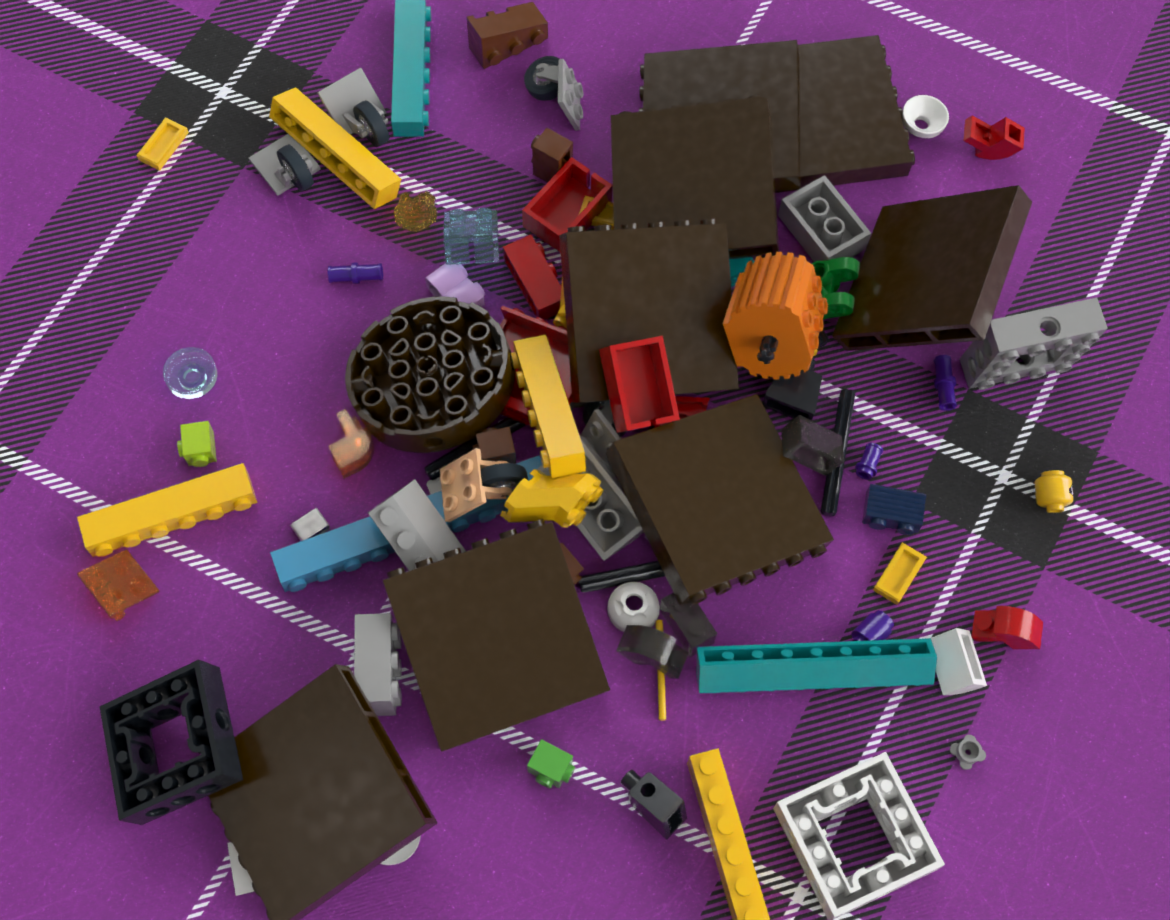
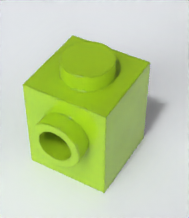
[177,421,217,467]

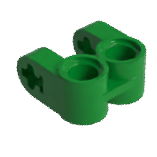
[812,257,860,320]

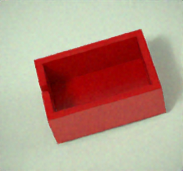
[522,157,613,253]
[599,336,680,433]

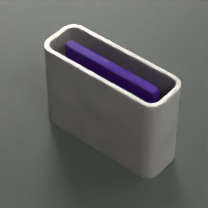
[290,508,330,541]

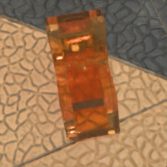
[328,409,374,479]

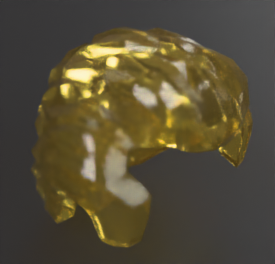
[394,191,438,232]

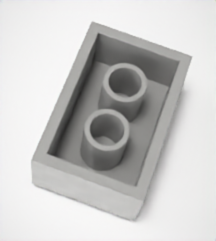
[778,175,871,262]
[354,613,402,716]

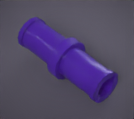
[328,262,383,284]
[933,355,957,411]

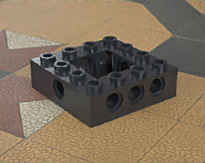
[99,659,243,825]

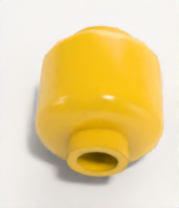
[1035,470,1073,513]

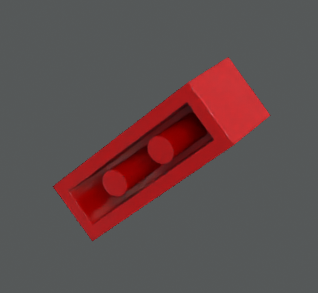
[503,235,562,320]

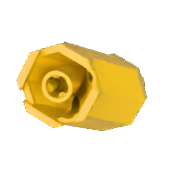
[500,469,604,528]

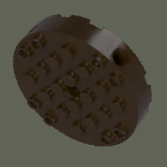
[345,296,515,453]

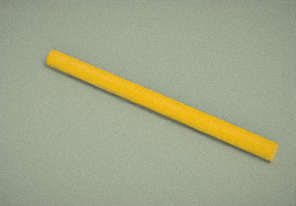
[656,620,666,721]

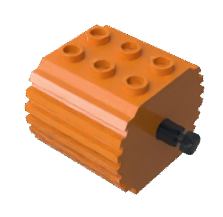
[723,252,828,380]

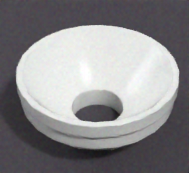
[902,95,949,138]
[607,582,660,634]

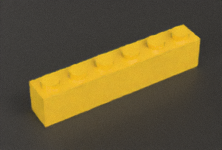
[269,87,402,209]
[510,335,586,478]
[77,463,258,557]
[687,748,770,920]

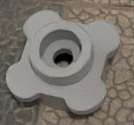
[950,735,986,770]

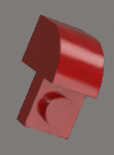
[963,115,1025,160]
[971,606,1043,649]

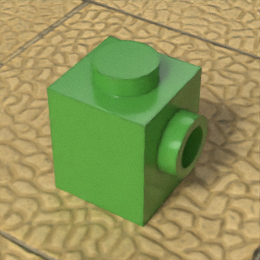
[527,739,576,788]

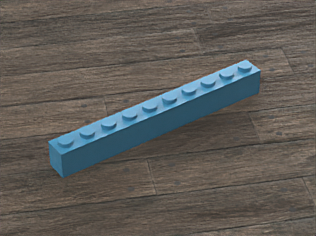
[270,455,542,592]

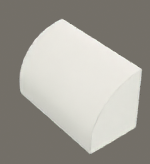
[931,628,987,695]

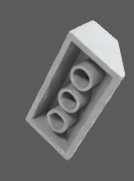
[538,436,644,561]
[367,479,466,571]

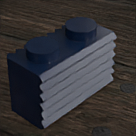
[862,484,926,535]

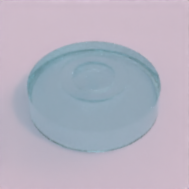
[163,347,217,399]

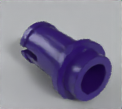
[855,443,883,480]

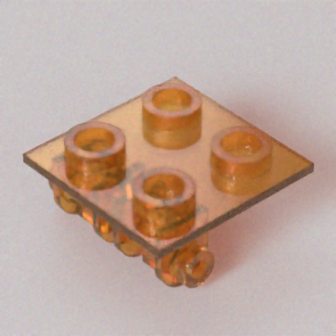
[77,549,160,621]

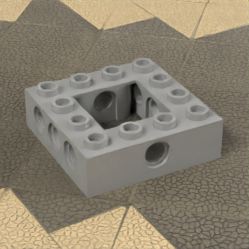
[960,297,1108,390]

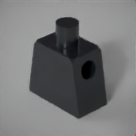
[762,358,822,425]
[621,770,687,840]

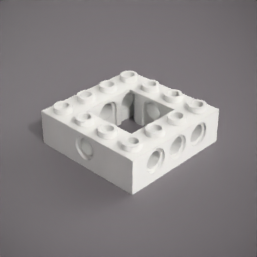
[773,752,945,920]

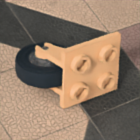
[440,448,528,522]

